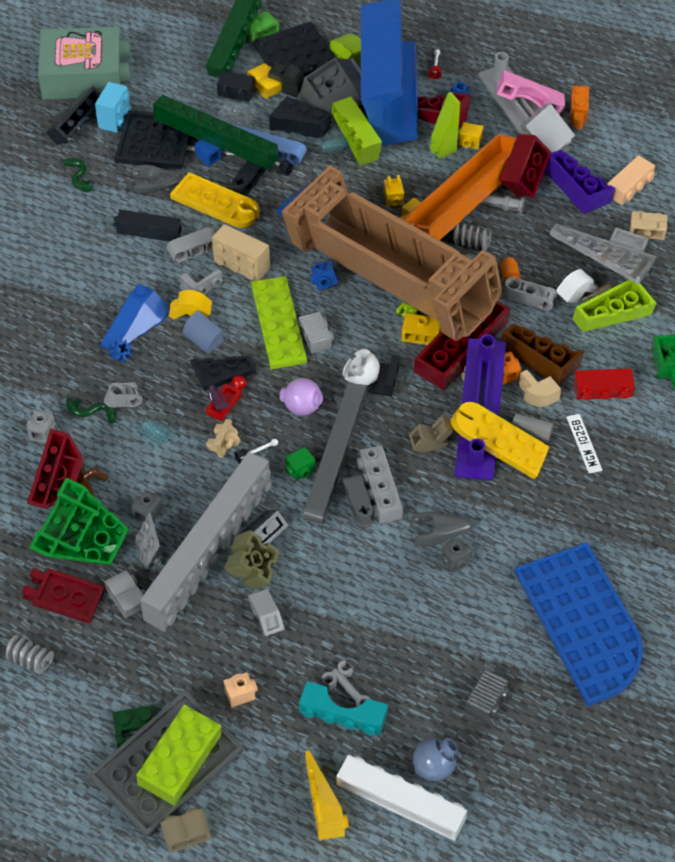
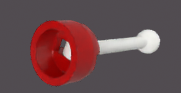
[428,49,442,80]

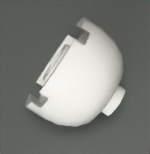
[342,349,380,385]

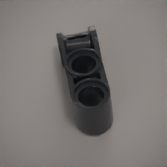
[232,161,266,197]

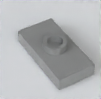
[610,227,649,252]

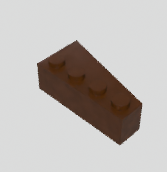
[501,323,584,386]

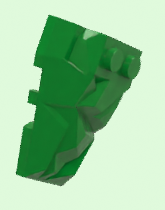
[29,478,129,566]

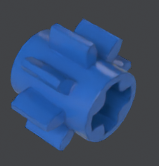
[450,82,470,94]
[108,339,132,363]

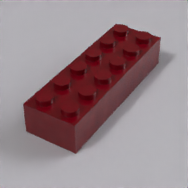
[414,300,510,391]

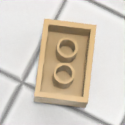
[212,224,270,281]

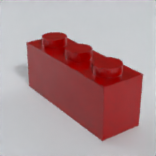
[573,368,635,400]

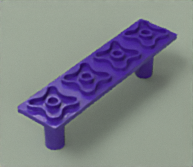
[454,334,506,481]

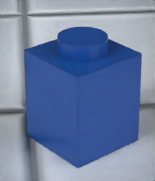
[195,140,222,167]

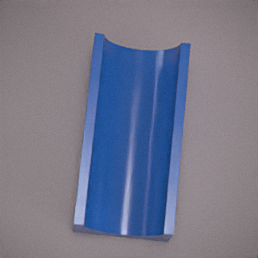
[361,0,419,146]

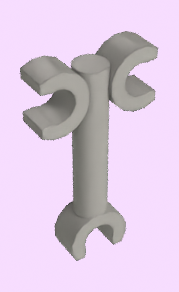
[322,660,371,707]

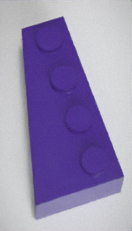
[544,150,615,214]

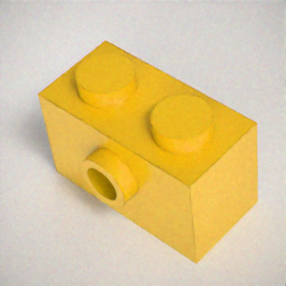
[401,313,441,345]

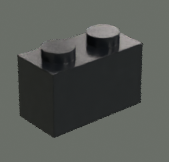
[217,71,255,102]

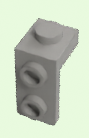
[180,269,222,295]

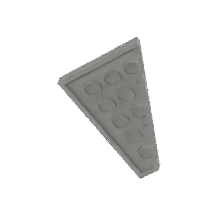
[550,223,656,284]

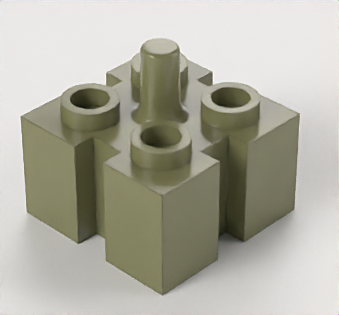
[224,530,280,590]

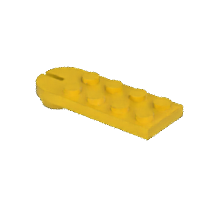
[170,172,260,228]
[450,402,549,479]

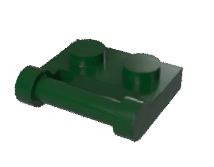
[112,705,156,749]

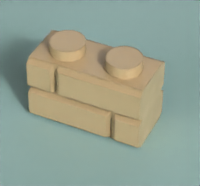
[629,211,668,240]

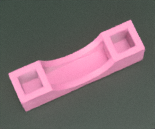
[497,70,565,114]

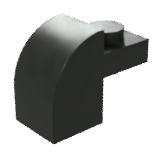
[268,62,304,98]

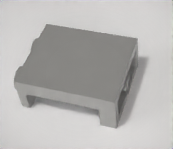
[520,103,575,153]

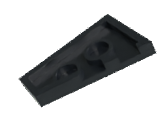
[190,355,256,391]

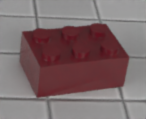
[500,134,551,198]

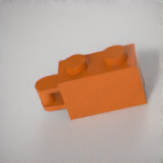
[569,86,589,130]

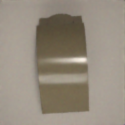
[409,415,453,452]

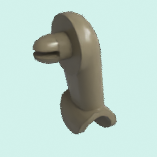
[581,283,614,302]

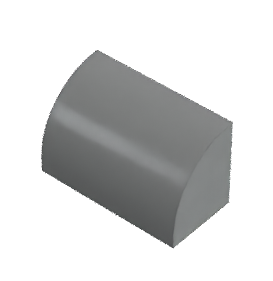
[513,413,554,443]

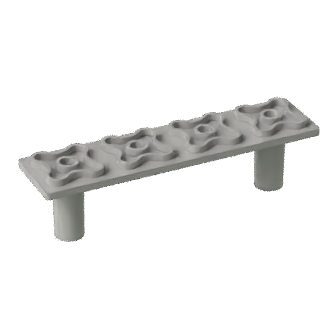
[478,52,569,153]

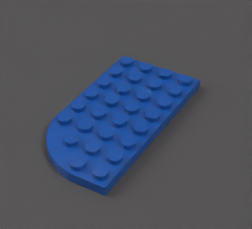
[514,542,643,707]

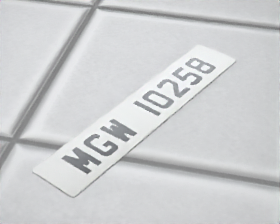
[567,414,602,473]

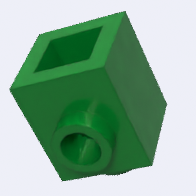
[284,447,316,481]

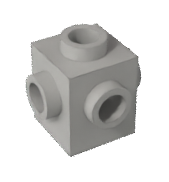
[27,411,57,443]

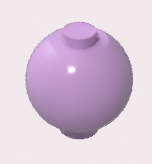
[280,378,323,416]

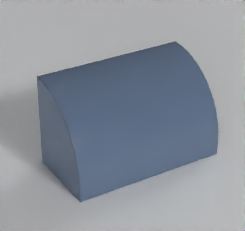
[183,311,224,354]

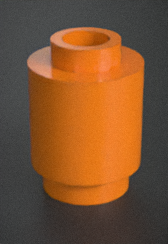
[500,257,521,283]

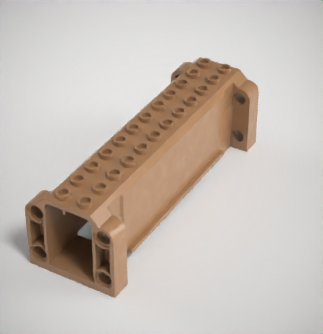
[282,166,502,341]

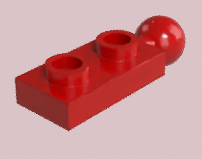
[205,375,246,422]

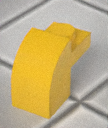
[169,290,212,319]

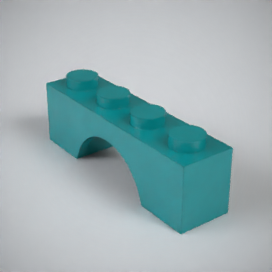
[299,681,388,736]

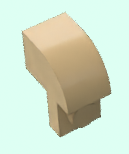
[519,370,561,407]

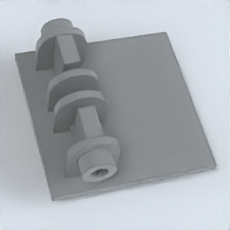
[136,513,163,569]

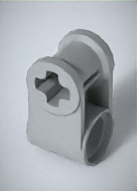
[104,382,143,408]

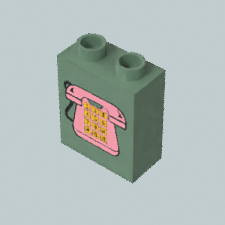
[38,26,131,99]

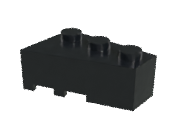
[269,96,330,138]

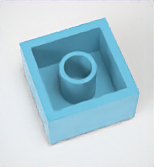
[95,82,131,133]

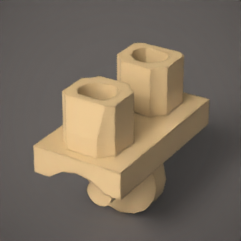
[206,419,241,458]

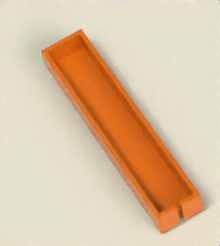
[402,134,516,240]

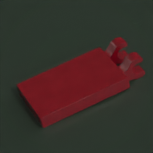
[21,568,105,624]

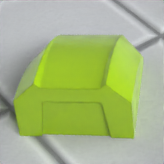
[329,33,361,64]

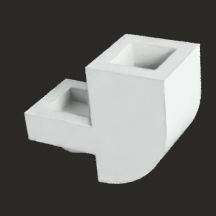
[556,269,599,303]

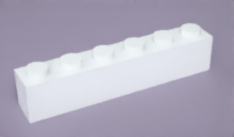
[336,755,467,841]

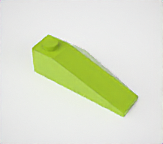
[430,92,460,159]

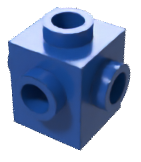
[309,260,339,290]

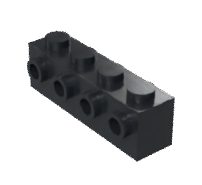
[46,85,101,145]

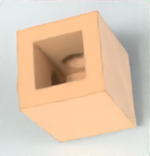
[223,672,258,708]

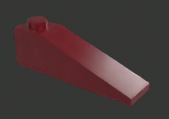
[417,93,471,129]

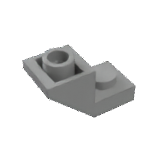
[248,589,285,636]

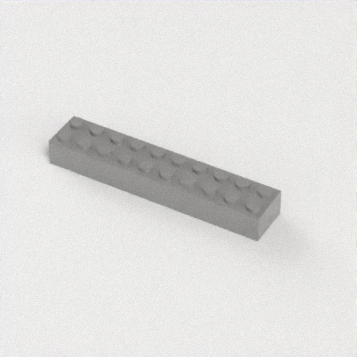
[140,452,271,631]

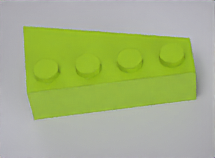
[332,97,382,166]

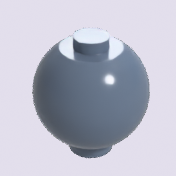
[413,737,458,782]

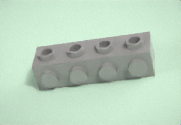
[357,446,403,524]

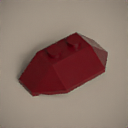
[27,429,84,509]

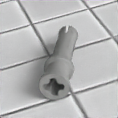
[480,195,525,214]

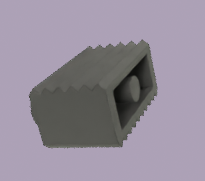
[466,669,510,721]

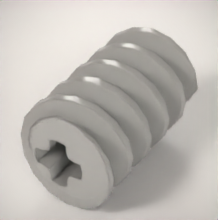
[453,223,492,251]
[6,635,54,674]

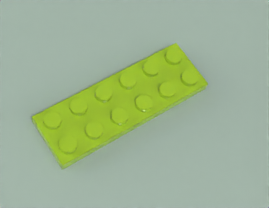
[251,276,307,369]

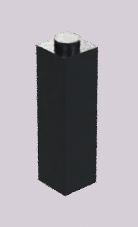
[113,209,182,242]

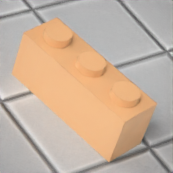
[607,155,655,205]

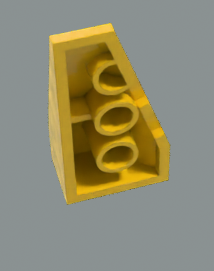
[305,750,349,840]

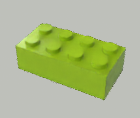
[136,705,221,806]

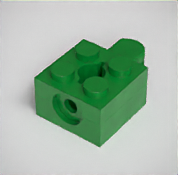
[651,334,675,389]

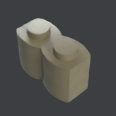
[160,808,212,853]

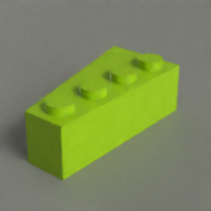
[572,280,656,332]

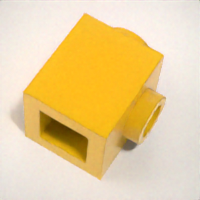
[458,122,483,149]

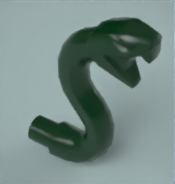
[64,158,93,193]
[66,398,116,424]

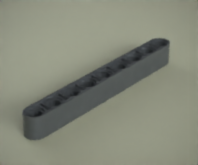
[303,382,368,524]

